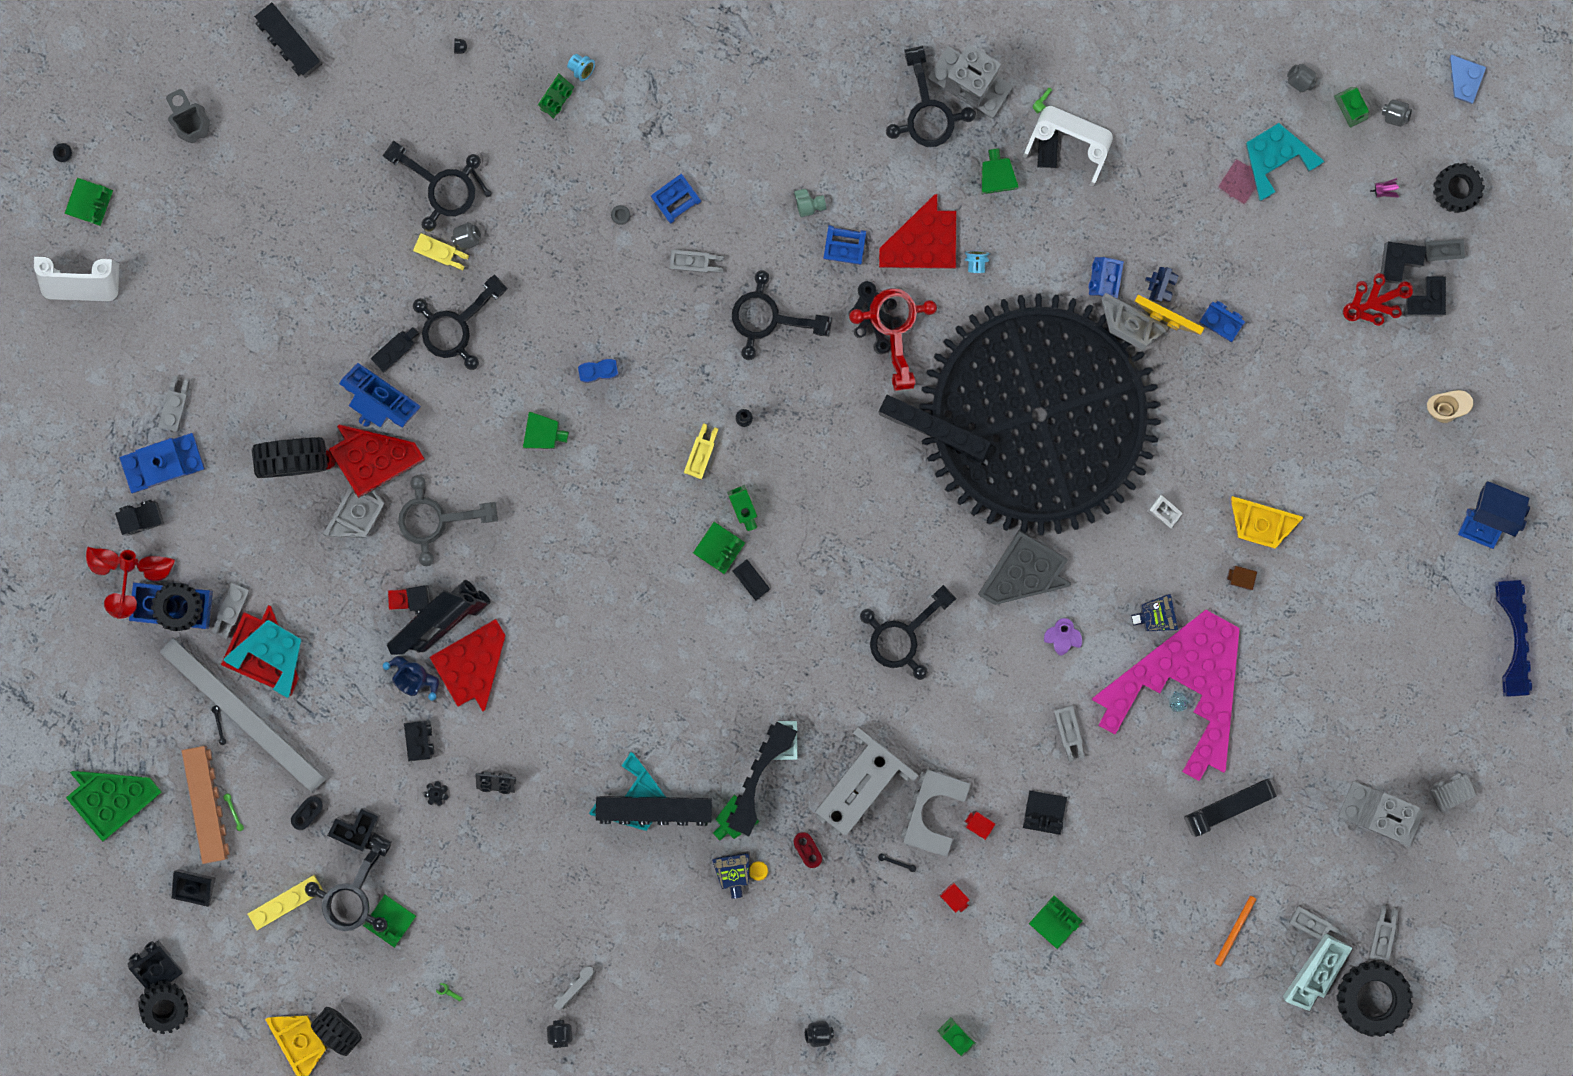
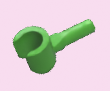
[1032,88,1052,114]
[436,983,462,1001]

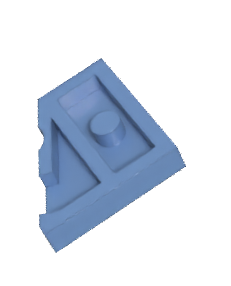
[1449,55,1486,104]

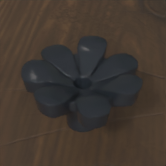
[423,781,449,806]

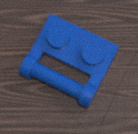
[650,173,701,224]
[823,225,866,265]

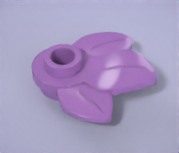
[1044,618,1082,656]

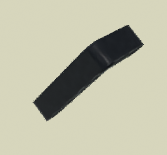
[1184,778,1277,837]

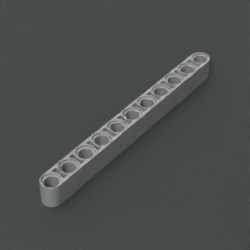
[160,637,326,793]

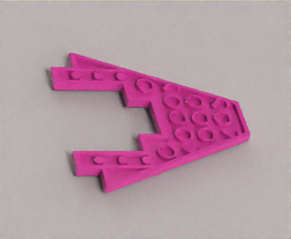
[1092,610,1240,781]

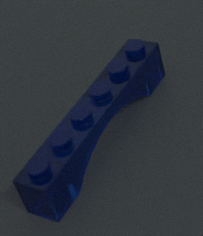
[1495,580,1532,697]

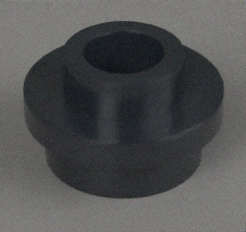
[53,143,72,162]

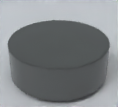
[611,205,630,225]

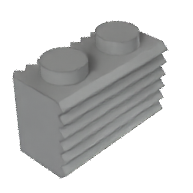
[1430,773,1477,812]

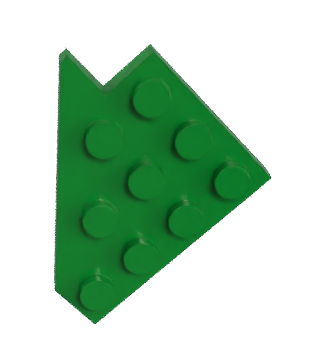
[66,771,162,842]

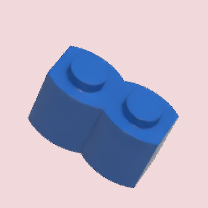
[578,359,619,383]

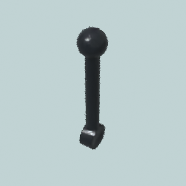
[471,169,492,197]
[211,706,226,745]
[878,853,916,872]

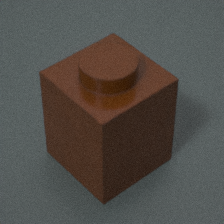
[1227,566,1257,590]

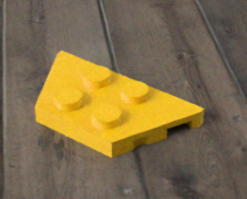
[1134,295,1204,335]
[1231,496,1303,549]
[265,1015,327,1076]

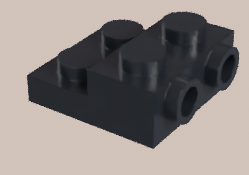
[128,940,183,989]

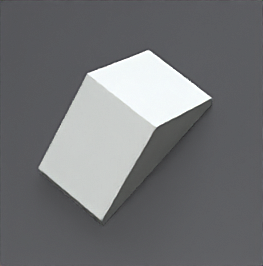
[1147,495,1183,528]

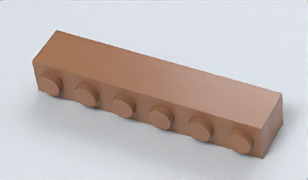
[182,745,230,864]

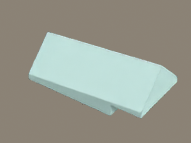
[1283,933,1352,1011]

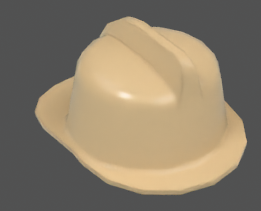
[1427,390,1473,423]

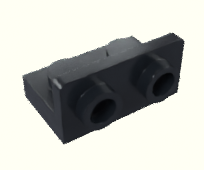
[404,721,434,762]

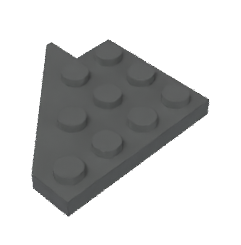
[978,530,1071,605]

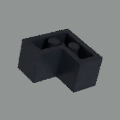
[1379,241,1426,284]
[115,500,164,536]
[327,808,381,852]

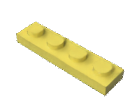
[247,875,324,930]

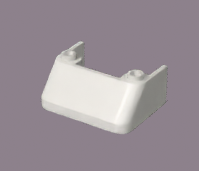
[1023,106,1113,186]

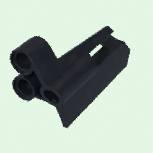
[387,580,491,655]

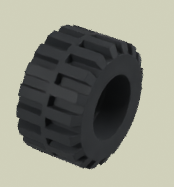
[1433,163,1485,213]
[151,583,203,631]
[138,981,189,1034]
[311,1007,362,1056]

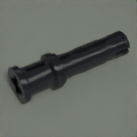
[736,409,753,427]

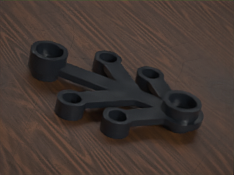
[848,281,902,355]

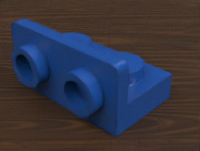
[1088,257,1124,299]
[1199,301,1245,342]
[1458,509,1502,549]

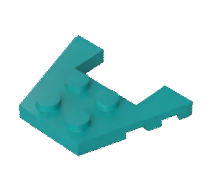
[1245,123,1324,201]
[223,620,302,698]
[588,752,666,831]

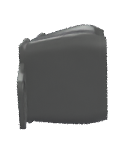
[166,89,210,143]

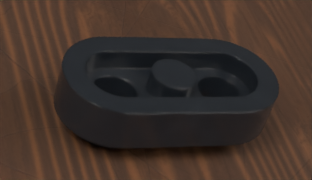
[291,796,323,830]

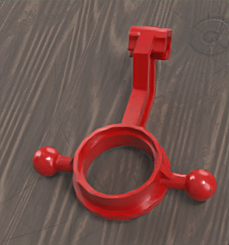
[849,288,937,391]

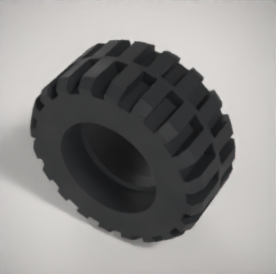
[252,437,328,478]
[1336,961,1413,1037]

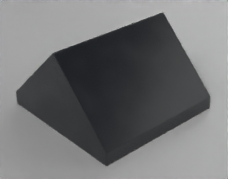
[171,869,216,907]

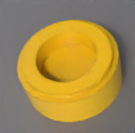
[749,861,768,881]

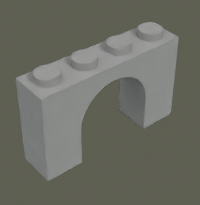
[900,769,970,857]

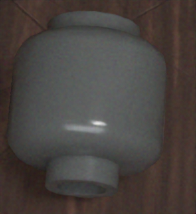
[1287,64,1316,92]
[1382,100,1412,127]
[451,222,481,250]

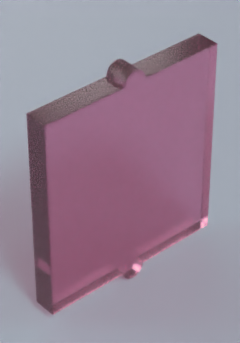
[1218,159,1256,204]

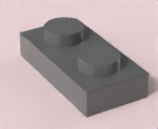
[1424,239,1465,262]

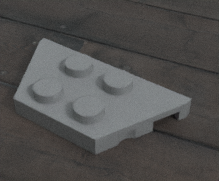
[1102,293,1169,350]
[323,486,384,538]

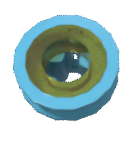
[567,54,595,81]
[965,251,990,273]

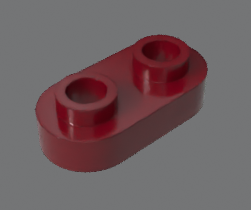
[793,832,822,868]

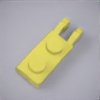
[413,233,469,271]
[684,423,719,480]

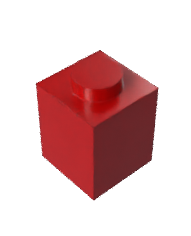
[388,589,409,610]
[964,811,996,840]
[940,882,969,913]

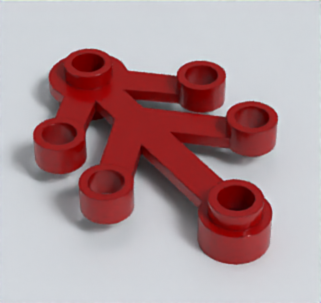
[1343,273,1413,326]

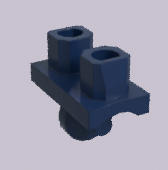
[1145,267,1179,302]

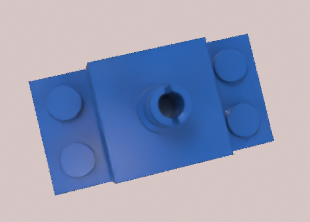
[339,363,421,428]
[119,433,205,494]

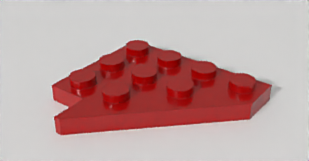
[879,194,956,269]
[329,424,425,498]
[221,605,299,696]
[429,619,506,712]

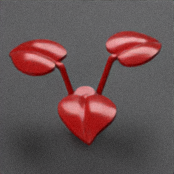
[86,547,175,619]

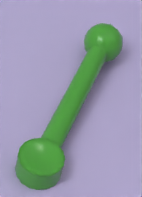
[223,794,244,831]

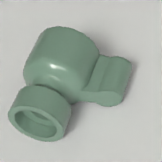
[794,189,827,217]

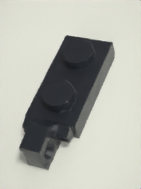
[370,327,419,373]

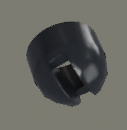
[454,38,467,54]

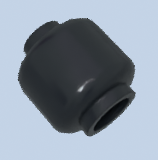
[547,1020,573,1048]
[804,1021,834,1047]

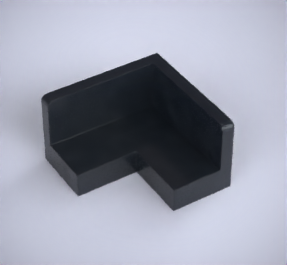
[1404,276,1446,317]

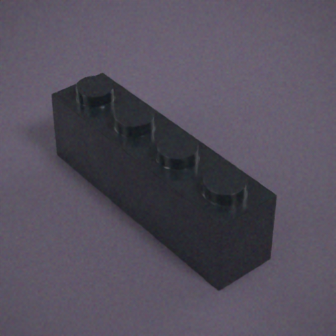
[254,2,323,78]

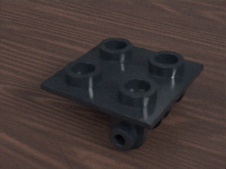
[475,771,516,794]
[1023,790,1067,835]

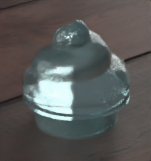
[1169,691,1188,712]

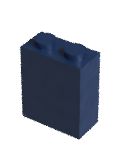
[1473,481,1530,537]

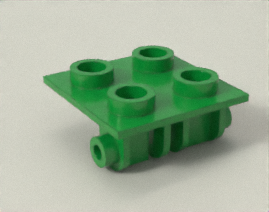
[538,73,574,119]
[64,178,113,226]
[693,522,745,574]
[363,895,416,948]
[1029,895,1083,949]

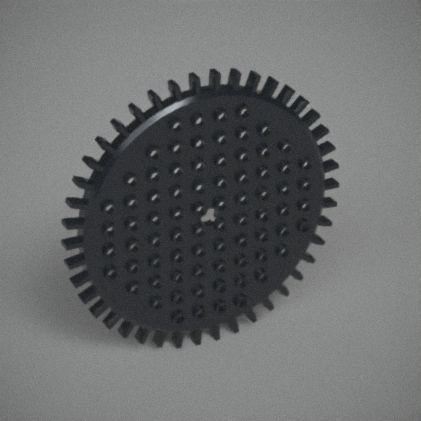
[919,293,1161,536]

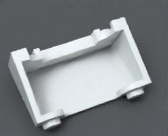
[34,257,119,301]

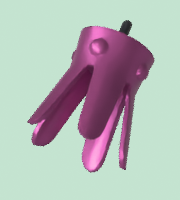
[1370,178,1399,198]

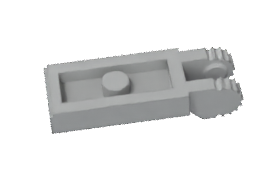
[669,250,724,273]
[158,376,190,432]
[212,583,250,639]
[1054,706,1085,762]
[1289,906,1344,940]
[1369,906,1398,962]
[553,966,596,1010]

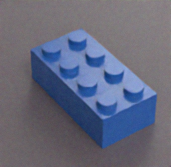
[129,583,213,629]

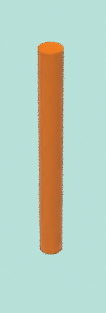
[1214,895,1257,967]

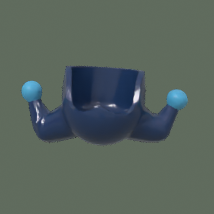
[383,656,439,701]

